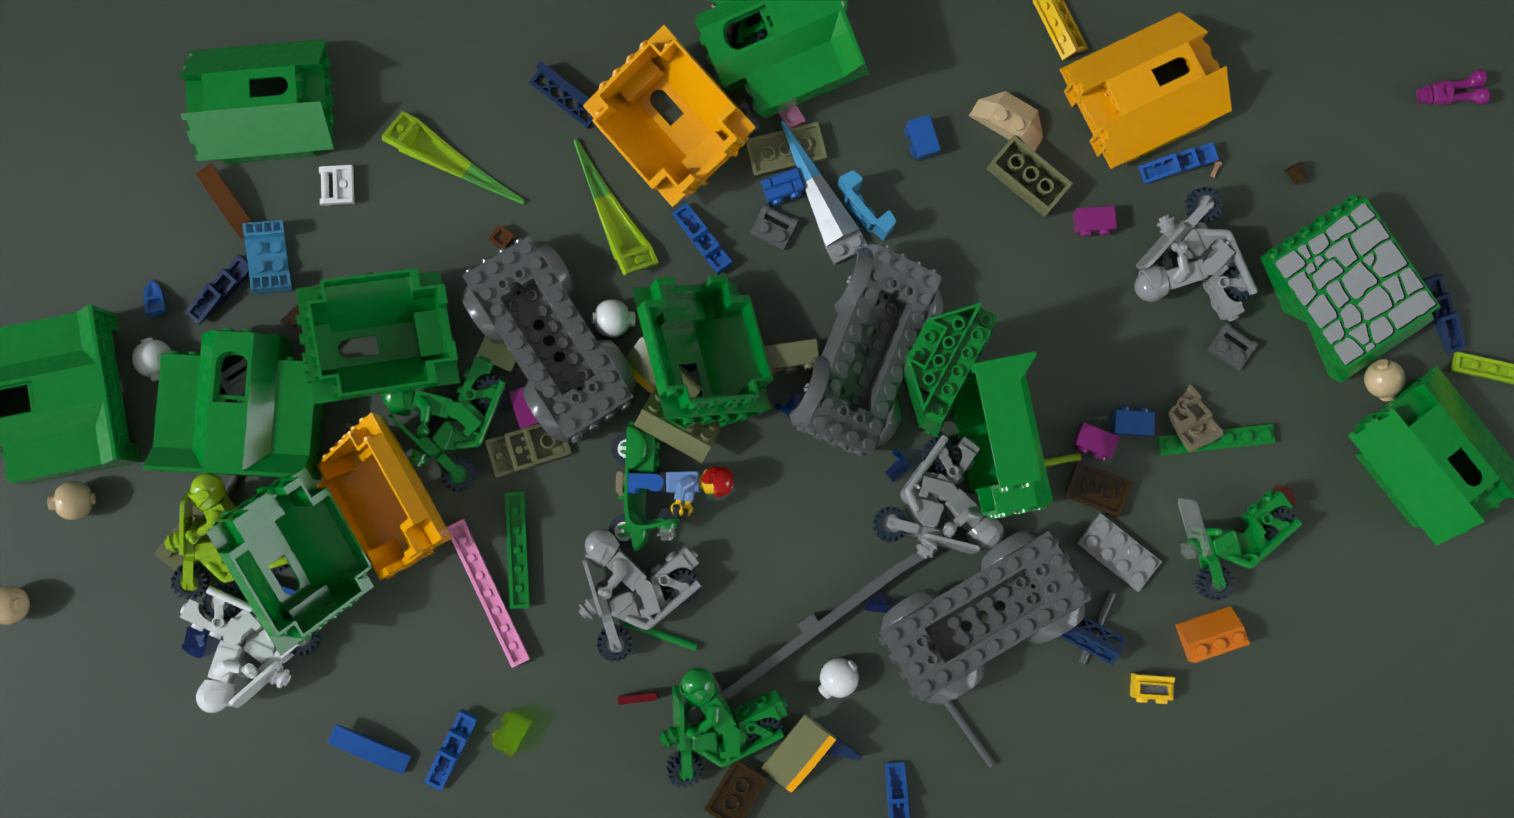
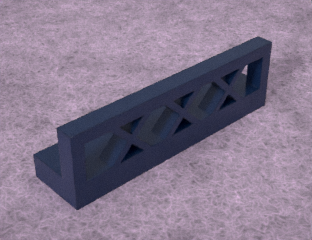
[529,61,594,129]
[1059,616,1127,665]

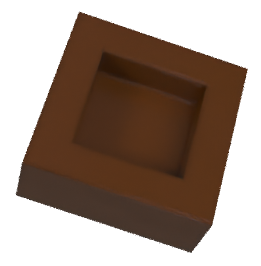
[488,225,515,250]

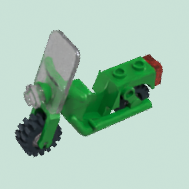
[1178,485,1302,601]

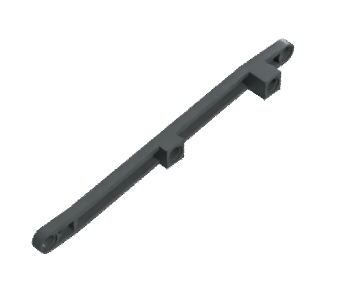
[687,550,934,723]

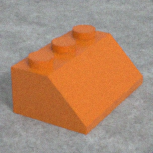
[1175,606,1250,663]

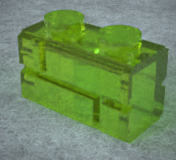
[491,709,533,757]

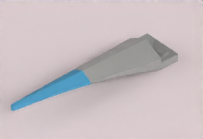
[781,120,867,265]

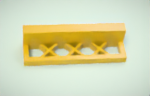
[1032,0,1088,60]

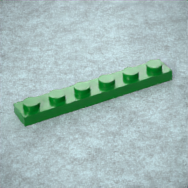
[1157,424,1275,456]
[505,491,531,609]

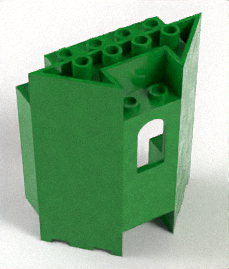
[178,39,335,164]
[296,268,460,404]
[632,275,773,431]
[903,302,999,436]
[1348,365,1514,546]
[206,467,374,656]

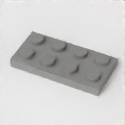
[1076,513,1162,592]

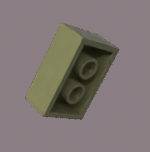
[764,339,819,376]

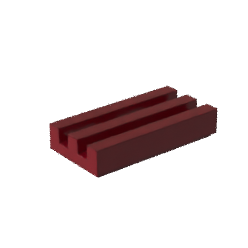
[617,691,658,705]

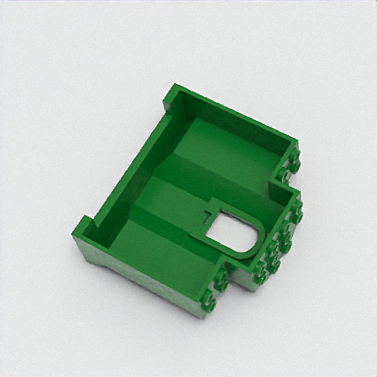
[695,0,869,119]
[0,305,141,485]
[143,328,325,480]
[953,351,1053,519]

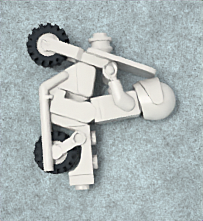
[180,584,322,713]

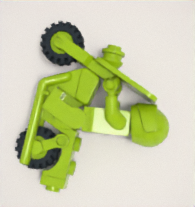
[164,473,289,600]

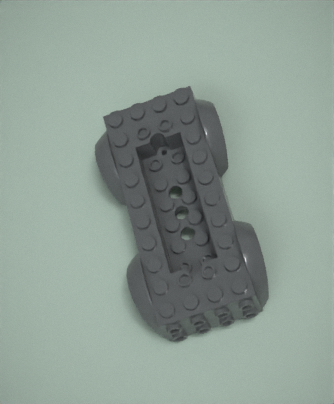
[461,236,636,444]
[789,243,943,457]
[878,529,1091,704]

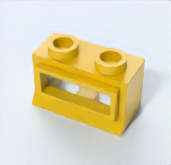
[1130,673,1175,704]

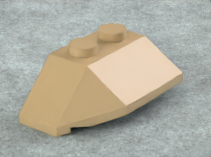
[969,91,1043,152]

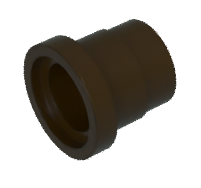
[1284,161,1308,185]

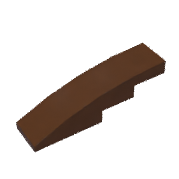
[195,163,253,239]

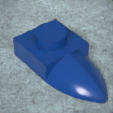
[143,280,167,317]

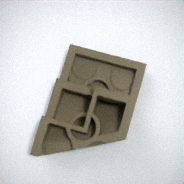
[1168,385,1223,452]

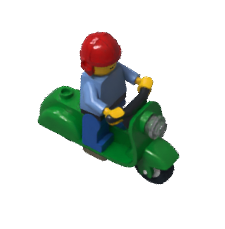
[608,420,734,551]

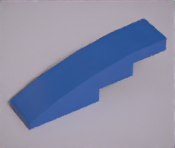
[1138,142,1219,185]
[671,202,734,275]
[424,709,479,791]
[327,724,411,774]
[885,762,910,818]

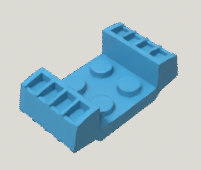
[837,170,896,241]
[242,220,292,295]

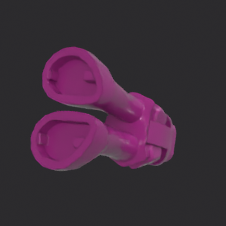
[1416,69,1490,105]

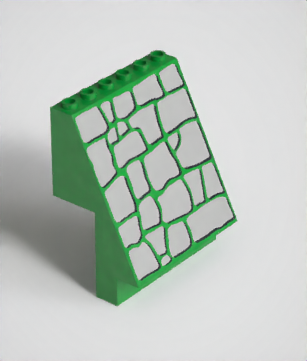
[1261,194,1441,383]

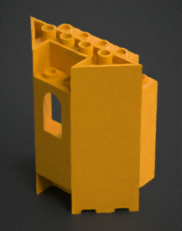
[1059,12,1232,169]
[583,25,756,207]
[317,412,453,580]

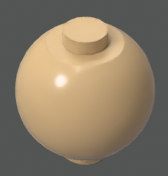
[1364,359,1406,401]
[47,481,96,520]
[0,586,30,625]

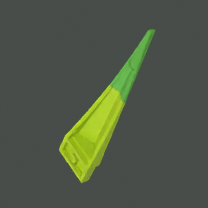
[382,111,525,204]
[574,138,659,276]

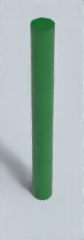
[623,621,698,651]

